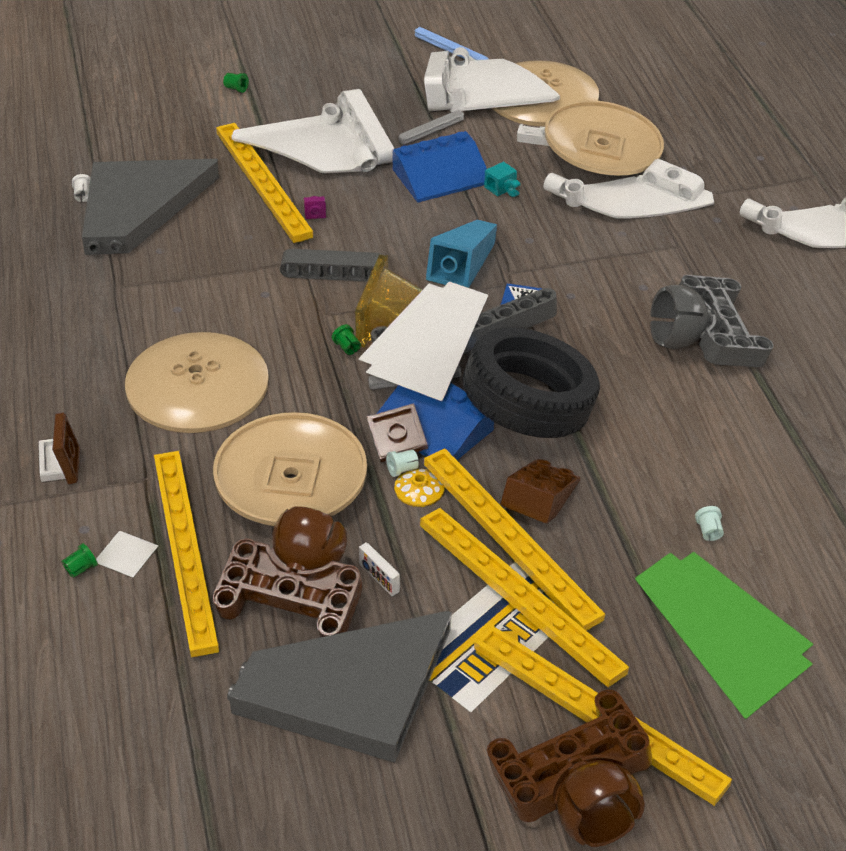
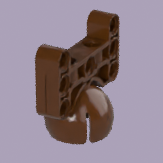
[213,506,363,637]
[487,689,652,847]

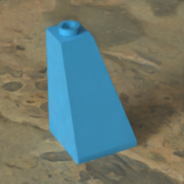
[426,220,497,288]

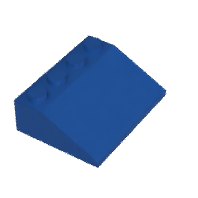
[392,131,487,203]
[377,383,494,460]

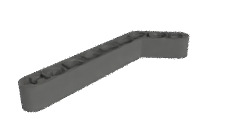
[371,288,557,354]

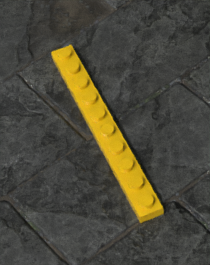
[216,123,313,243]
[424,448,605,631]
[154,451,219,658]
[420,508,629,687]
[474,625,732,806]

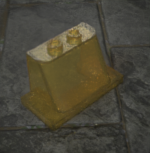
[355,254,423,347]

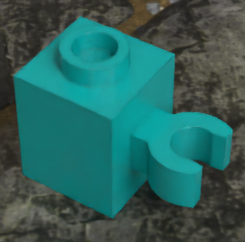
[484,161,520,197]

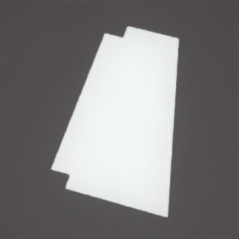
[359,282,488,401]

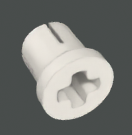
[72,174,91,202]

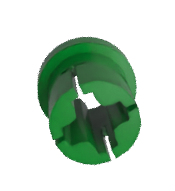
[223,73,249,93]
[331,324,361,355]
[61,543,98,578]

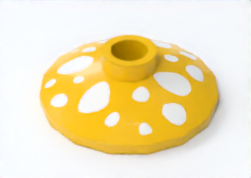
[394,469,444,507]

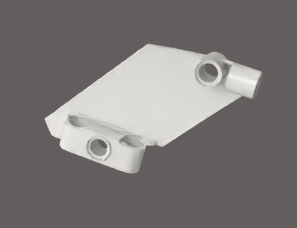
[543,159,714,219]
[740,197,846,248]

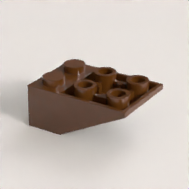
[500,459,581,524]

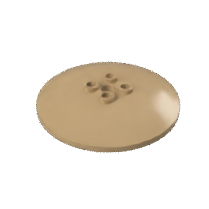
[492,61,599,126]
[544,100,664,176]
[125,332,269,433]
[213,412,367,526]

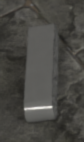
[280,249,389,282]

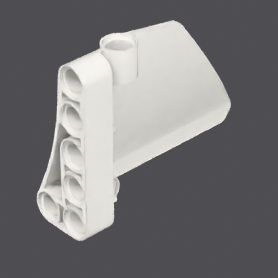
[424,47,560,112]
[232,89,394,173]

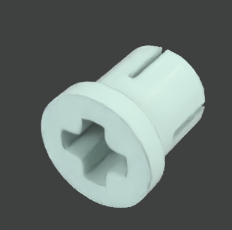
[386,450,419,477]
[695,506,724,541]

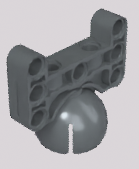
[650,275,774,367]

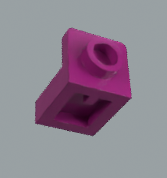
[304,196,326,219]

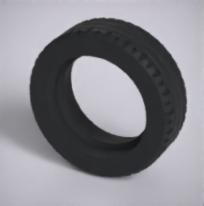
[463,328,600,438]

